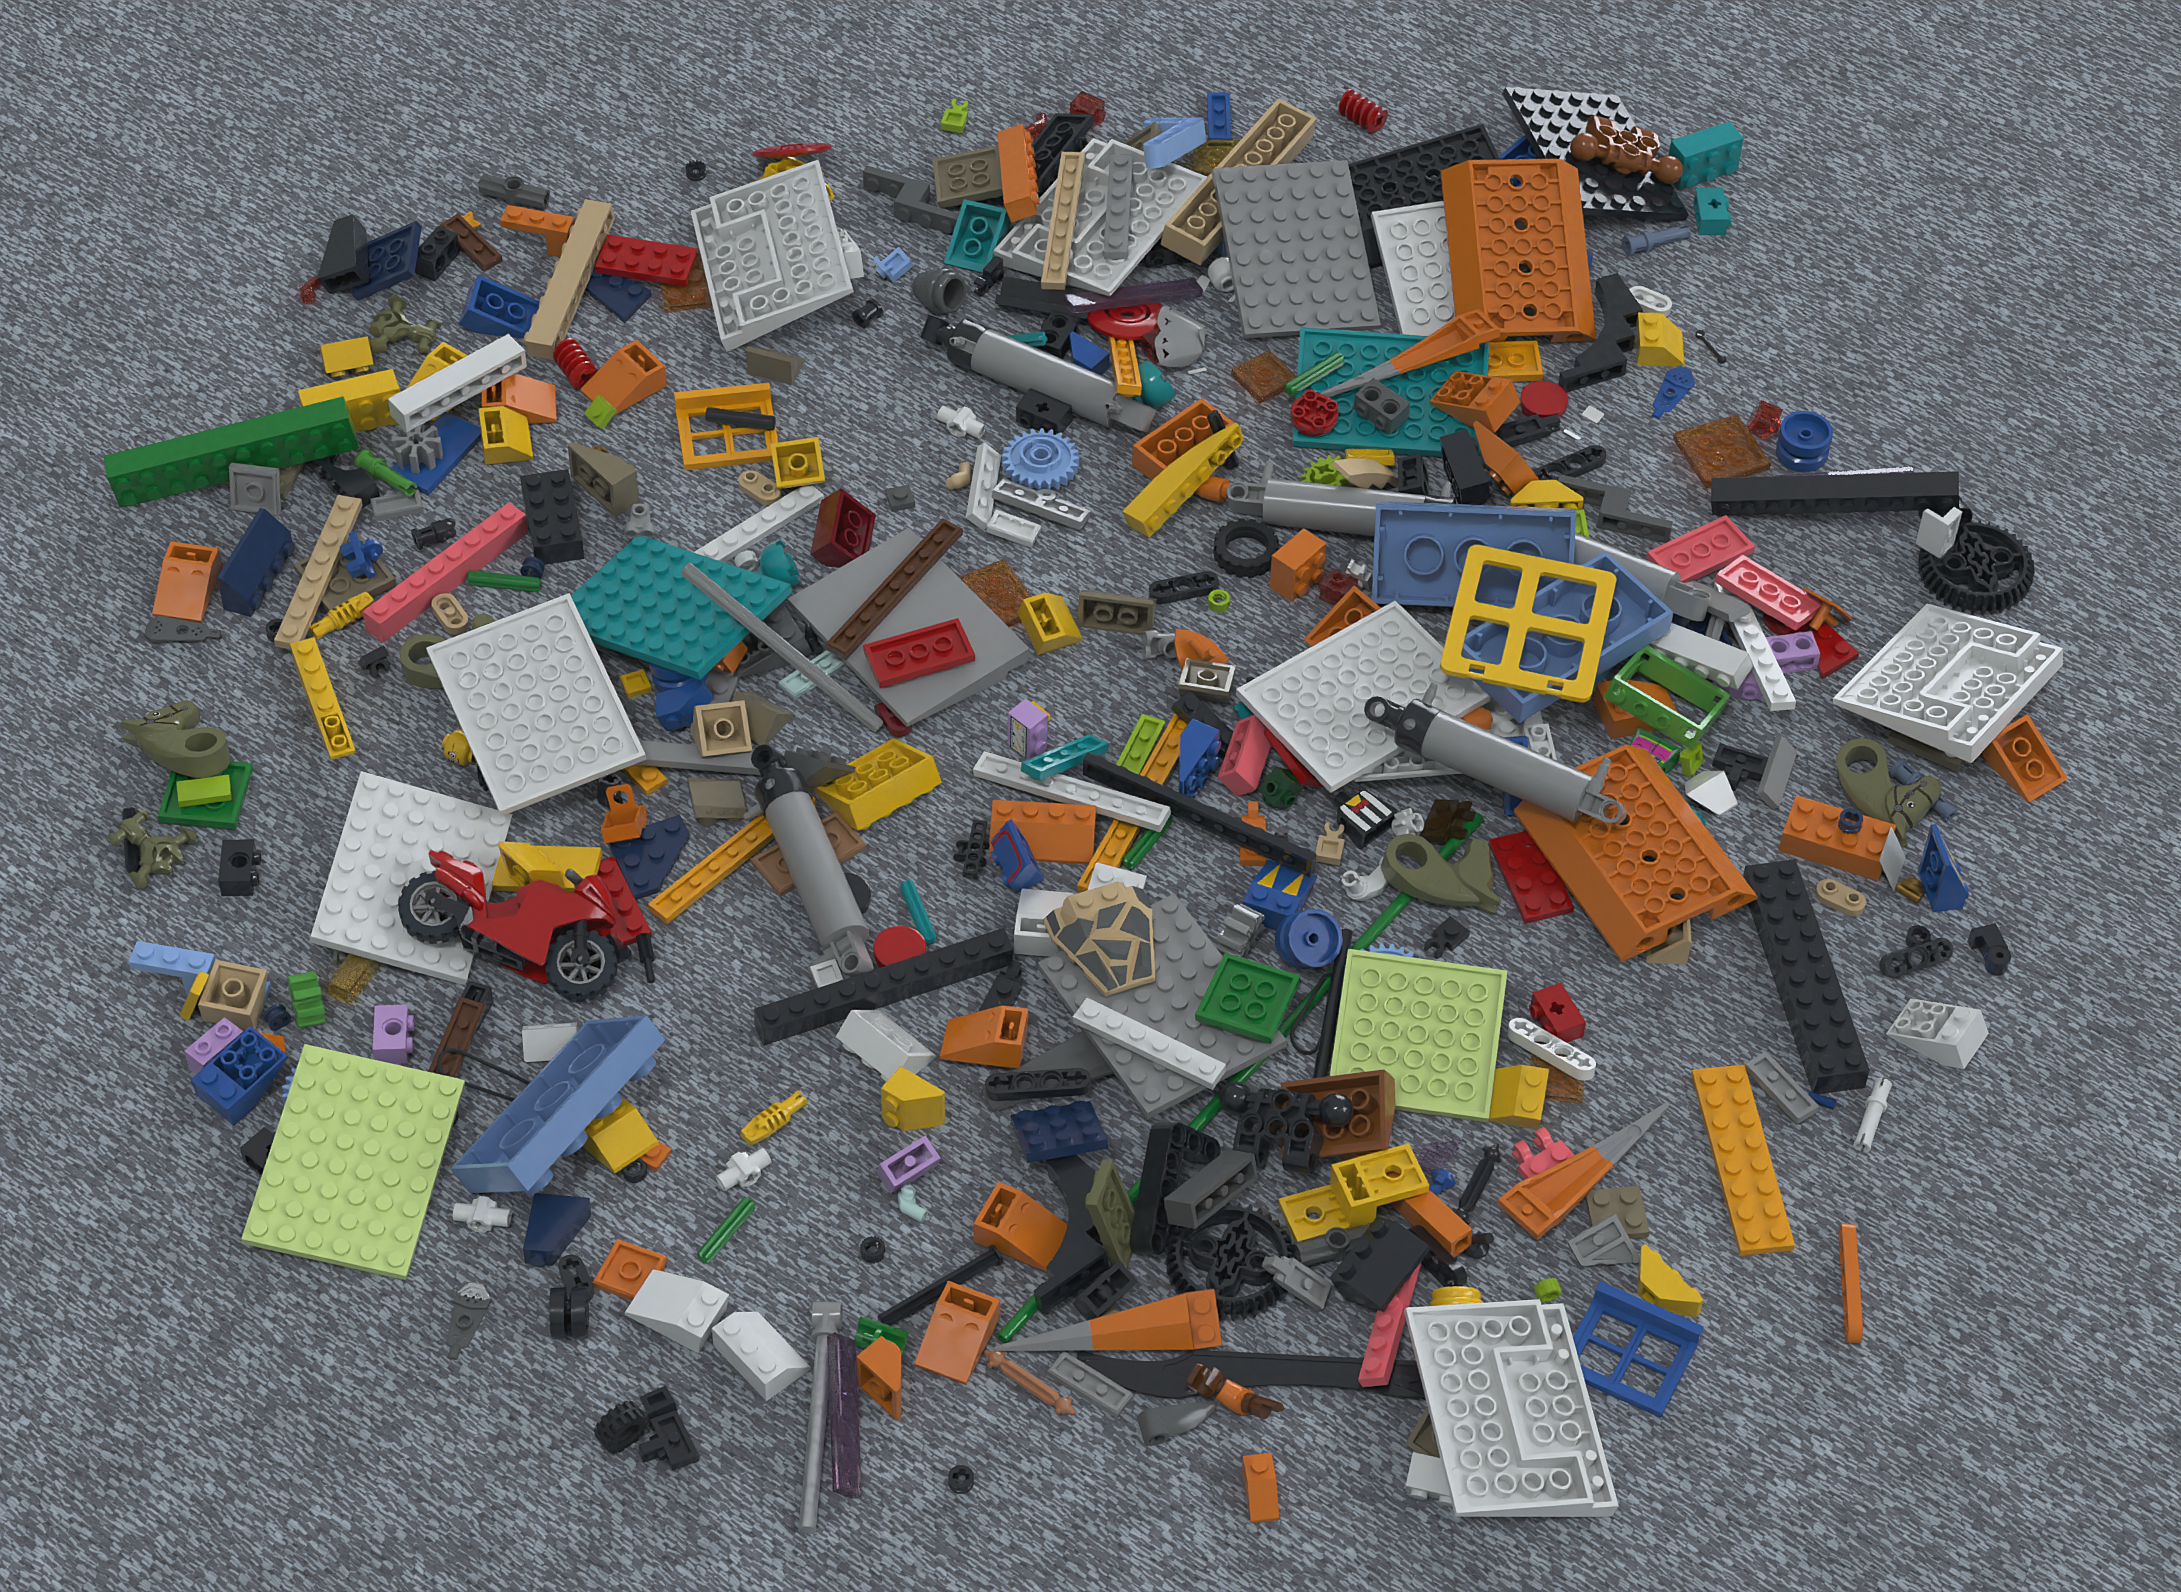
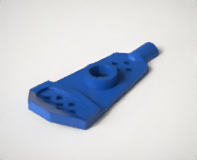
[1651,366,1695,419]

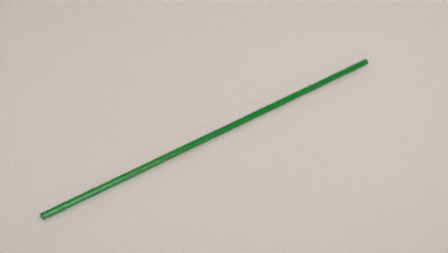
[996,812,1484,1344]

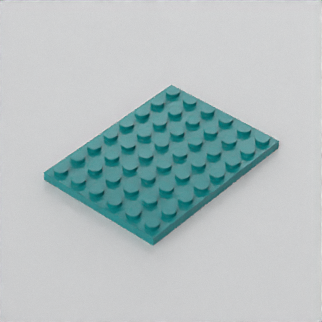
[1292,327,1489,457]
[571,536,793,680]

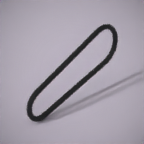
[1290,972,1332,1055]
[436,1048,530,1102]

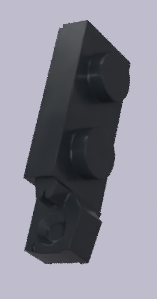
[1494,414,1561,447]
[978,960,1023,1012]

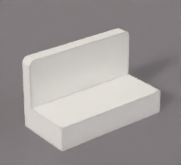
[1916,507,1962,558]
[522,1022,578,1062]

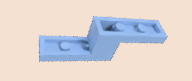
[129,941,271,1008]

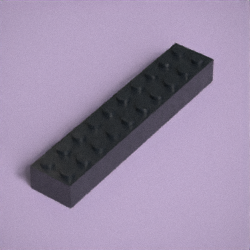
[1743,859,1870,1094]

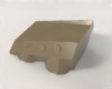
[687,777,747,827]

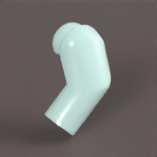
[897,1184,928,1223]

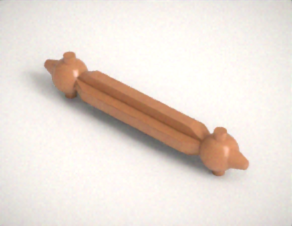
[984,1350,1076,1415]

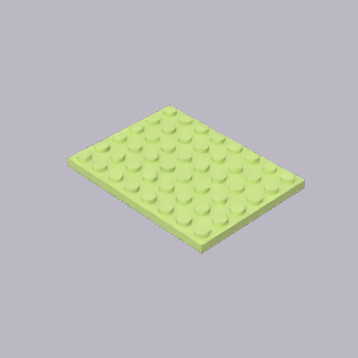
[241,1044,465,1280]

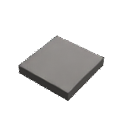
[229,463,281,516]

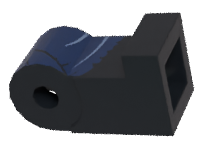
[1967,923,2011,976]

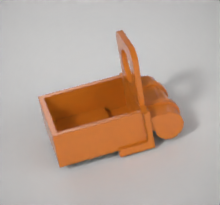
[601,784,647,843]

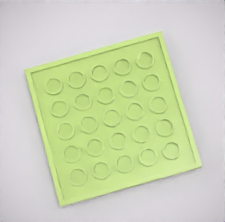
[1330,949,1507,1123]

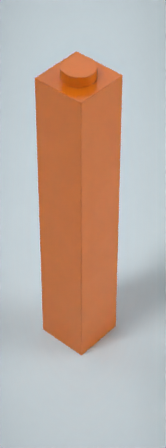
[1341,1151,1472,1257]

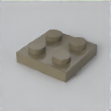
[1584,1186,1649,1239]

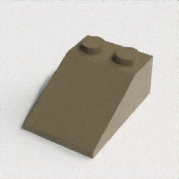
[568,442,639,518]

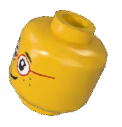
[442,729,476,767]

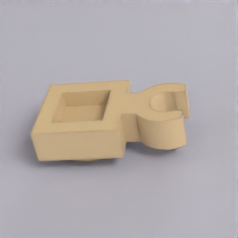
[1315,822,1345,866]

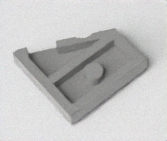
[1566,1214,1639,1266]

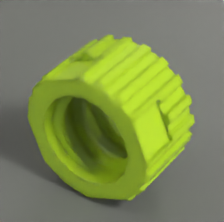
[1208,589,1230,613]
[1534,1278,1562,1302]

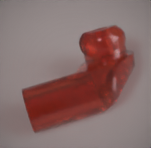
[1025,113,1047,137]
[299,276,321,304]

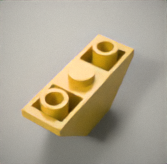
[1510,480,1584,510]
[1637,1244,1703,1317]

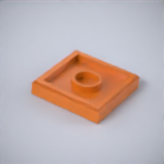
[593,1239,668,1301]

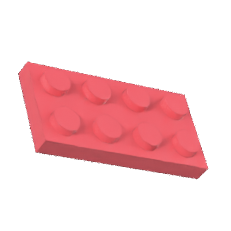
[1646,515,1755,583]
[1714,555,1823,630]

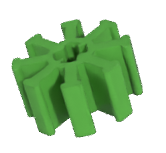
[287,971,326,1029]

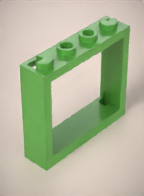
[1604,645,1731,749]

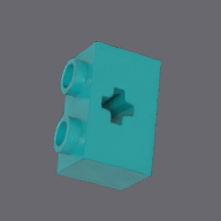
[1693,188,1731,235]

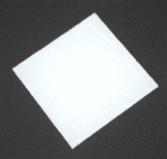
[1879,826,1906,891]

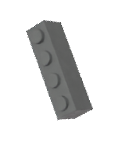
[1164,1149,1258,1229]

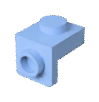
[873,247,914,282]

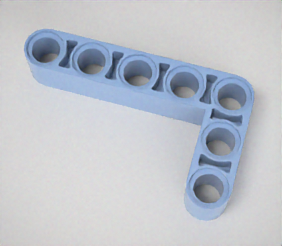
[1143,118,1206,168]

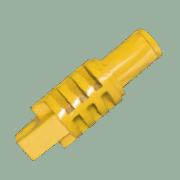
[309,592,375,640]
[740,1090,808,1146]

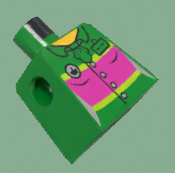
[1630,727,1681,775]

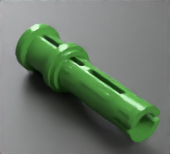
[354,449,417,497]

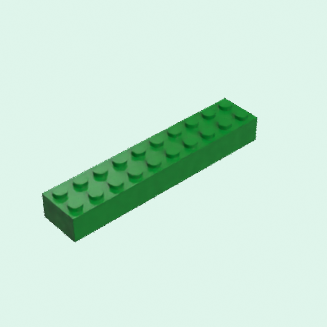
[104,396,359,507]

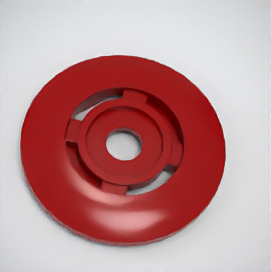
[752,143,832,159]
[1087,292,1168,340]

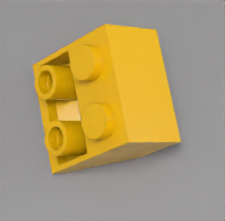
[478,406,533,465]
[1018,592,1083,655]

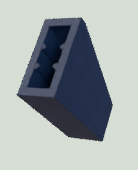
[523,1193,591,1267]

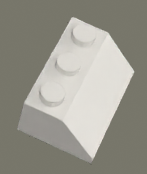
[836,1010,936,1082]
[712,1312,811,1401]

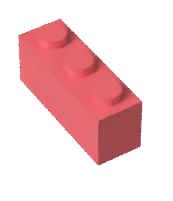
[1217,715,1272,796]

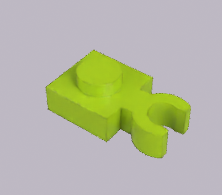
[940,98,968,133]

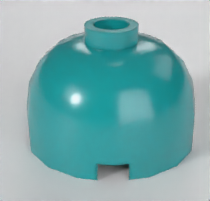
[1132,360,1176,408]
[757,539,802,587]

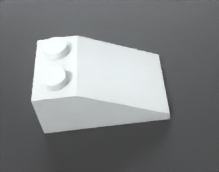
[625,1269,729,1353]

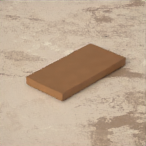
[751,812,866,897]

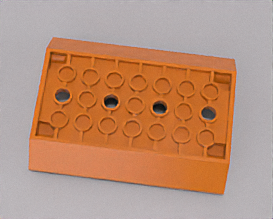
[1440,159,1596,343]
[1514,744,1757,962]

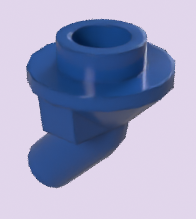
[1429,1168,1456,1195]

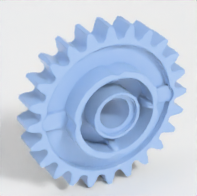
[1002,428,1079,491]

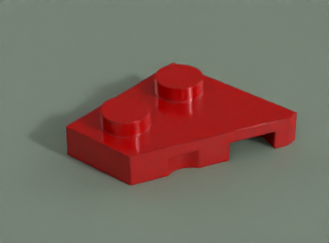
[1809,622,1859,679]

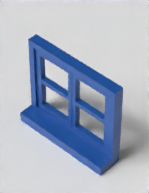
[1573,1281,1704,1418]

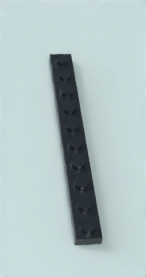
[1083,752,1317,877]

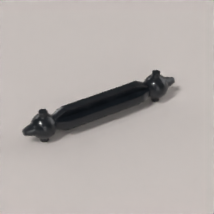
[1451,1143,1502,1225]

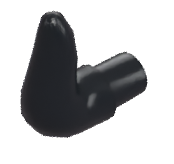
[804,623,824,655]

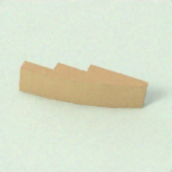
[1331,458,1398,489]

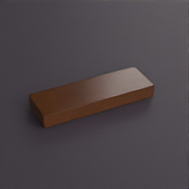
[440,213,503,272]

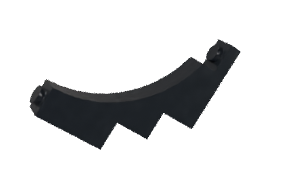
[1558,273,1643,393]
[1033,1154,1109,1315]

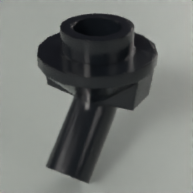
[1463,1231,1494,1259]

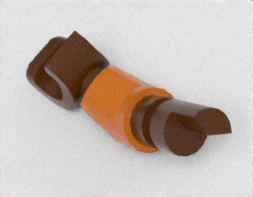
[1187,1363,1284,1419]

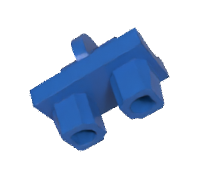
[340,530,383,579]

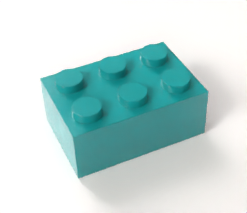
[1668,121,1744,190]

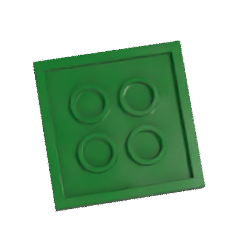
[158,761,253,830]
[1195,952,1300,1044]

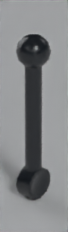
[1695,330,1726,364]

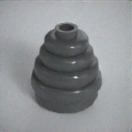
[912,268,966,314]

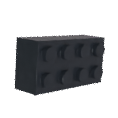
[520,469,584,565]

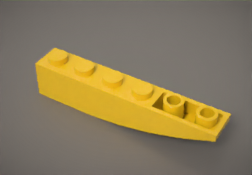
[1123,423,1244,538]
[290,637,356,760]

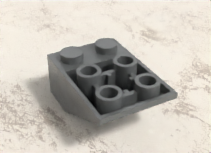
[736,603,813,677]

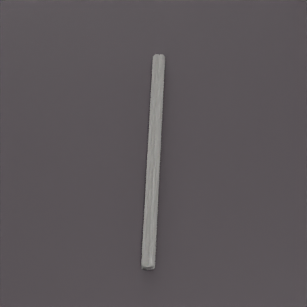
[681,563,884,732]

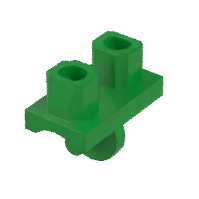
[852,1316,909,1359]

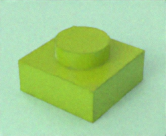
[584,395,617,429]
[1679,742,1704,777]

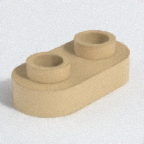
[738,470,781,505]
[432,593,469,635]
[1815,879,1866,916]

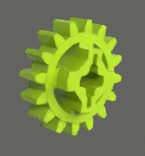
[1301,455,1351,487]

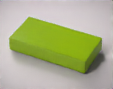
[177,775,232,807]

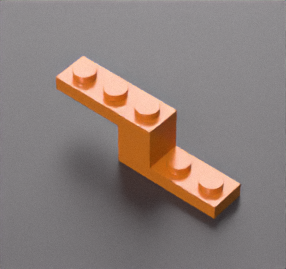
[500,205,575,257]

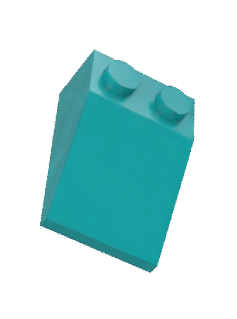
[944,199,1011,274]

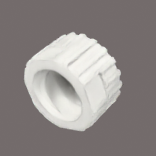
[734,550,759,571]

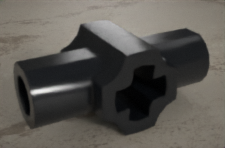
[596,773,623,810]

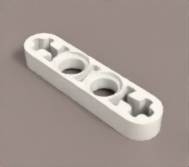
[1507,1018,1596,1081]

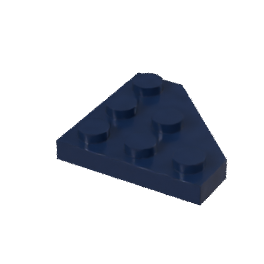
[607,815,689,900]

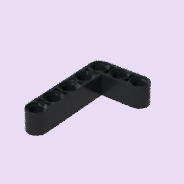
[1129,1122,1221,1255]

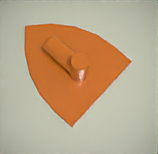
[1803,587,1852,631]
[1174,629,1229,671]

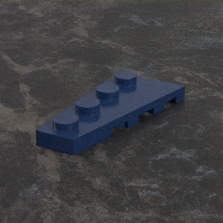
[585,267,652,324]

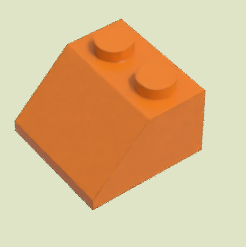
[856,1336,902,1421]

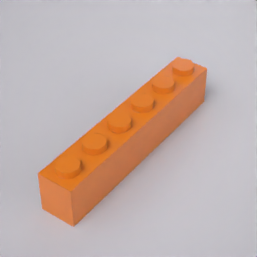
[997,124,1040,223]

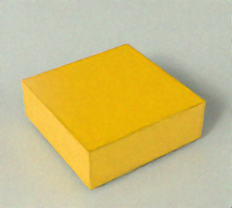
[620,669,652,699]

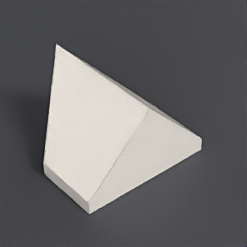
[1684,771,1738,817]

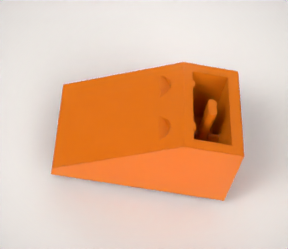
[581,340,667,415]
[1429,371,1520,433]
[482,373,557,424]
[152,541,223,623]
[940,1005,1028,1069]
[974,1182,1067,1272]
[914,1281,1000,1385]

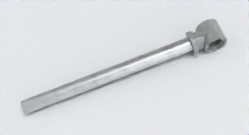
[798,1301,843,1534]

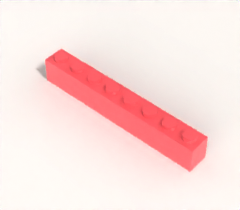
[363,502,528,643]

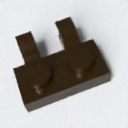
[1420,799,1476,843]

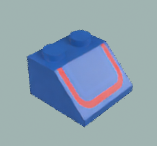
[990,819,1044,893]

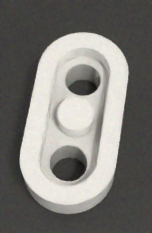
[1629,286,1672,317]

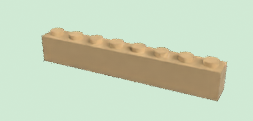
[524,199,615,360]

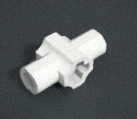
[937,405,986,439]
[716,1148,772,1191]
[453,1196,512,1233]

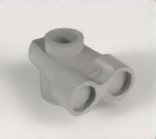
[624,504,654,539]
[1142,630,1176,660]

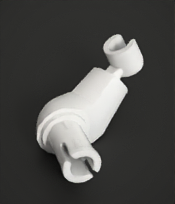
[1342,857,1389,901]

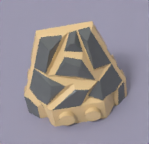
[1043,881,1155,996]

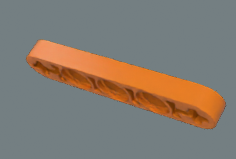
[1838,1223,1863,1344]

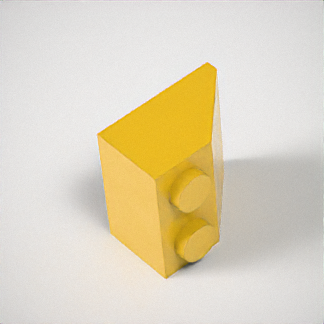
[1635,313,1685,367]
[319,336,374,377]
[770,437,825,489]
[498,842,565,889]
[1489,1065,1549,1130]
[881,1066,945,1131]
[583,1096,659,1174]

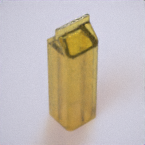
[327,953,382,1005]

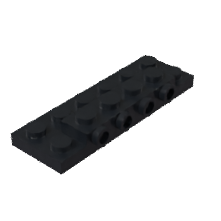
[992,113,1095,203]

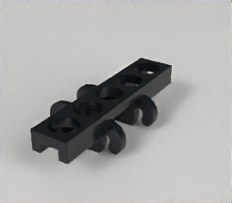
[953,819,990,879]

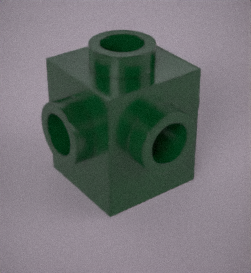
[1258,766,1305,809]

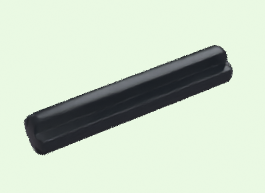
[705,407,776,430]
[1207,410,1239,470]
[122,807,141,873]

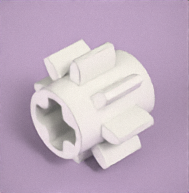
[1392,808,1424,836]

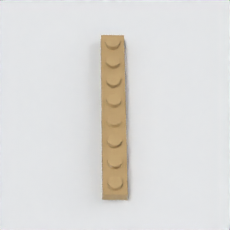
[1041,152,1085,290]
[274,495,363,649]

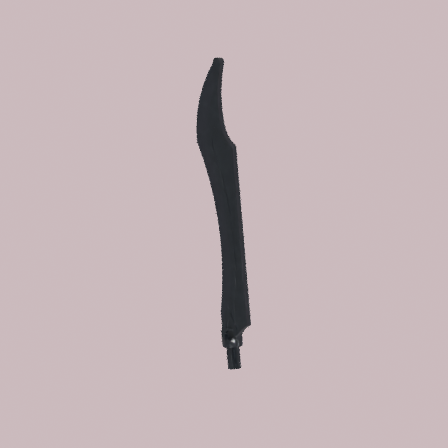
[1077,1350,1426,1400]

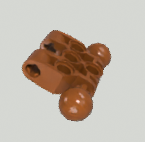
[1570,115,1683,184]

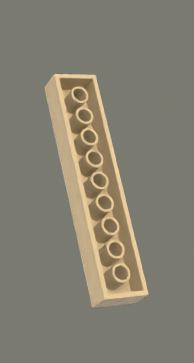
[1161,98,1317,265]

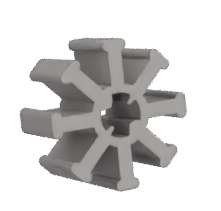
[392,424,443,473]
[1216,904,1265,959]

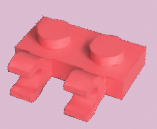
[1512,1127,1575,1180]

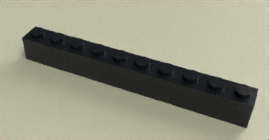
[1711,471,1959,516]
[754,928,1014,1046]

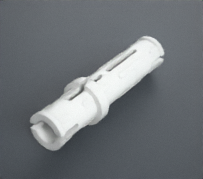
[1853,1078,1892,1153]

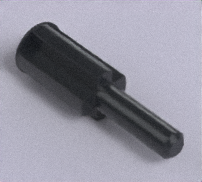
[635,933,655,983]

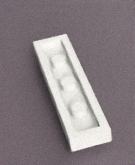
[966,442,1001,530]

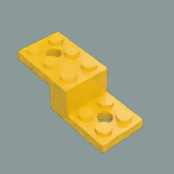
[1278,1143,1429,1242]

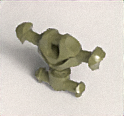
[369,294,441,354]
[107,808,197,889]

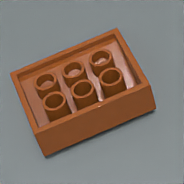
[1281,1069,1395,1158]

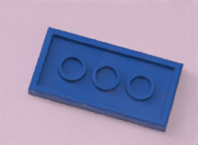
[391,412,481,496]

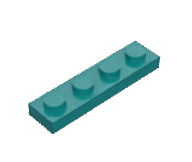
[1021,734,1109,781]

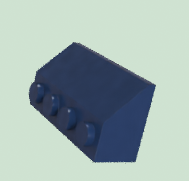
[217,508,295,617]

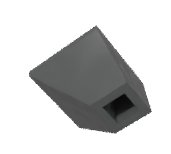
[784,747,856,788]

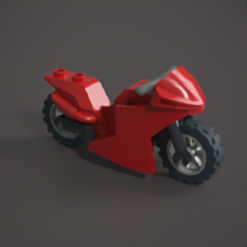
[398,850,618,1002]

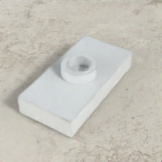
[986,510,1041,548]

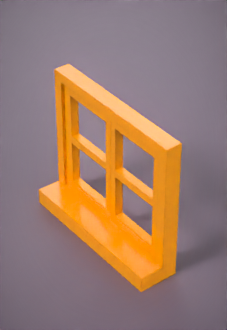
[674,383,778,471]

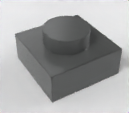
[885,485,915,512]

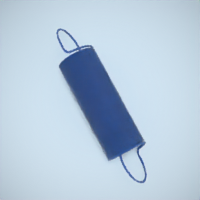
[1804,1090,1844,1110]

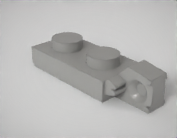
[1262,1255,1331,1310]

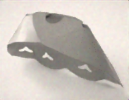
[1155,305,1206,367]

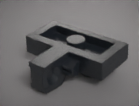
[1712,743,1768,791]
[638,1410,699,1471]

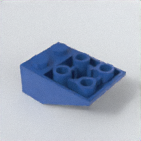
[1178,718,1221,799]
[191,1026,288,1126]

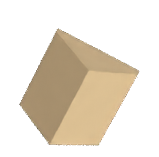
[692,700,752,757]
[1646,919,1692,964]

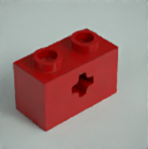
[1529,982,1586,1043]

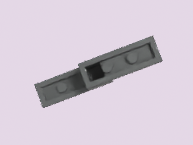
[863,166,959,234]
[1558,475,1673,543]

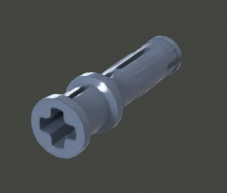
[1622,224,1691,256]
[1889,758,1958,822]

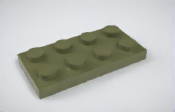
[1085,1159,1135,1268]

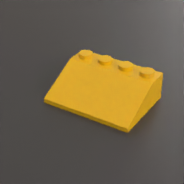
[812,738,942,831]

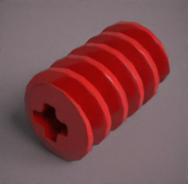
[1338,88,1388,133]
[553,338,598,390]

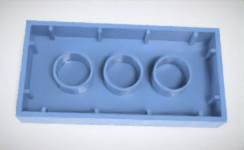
[1372,501,1576,608]
[1461,551,1674,723]
[450,1015,665,1196]

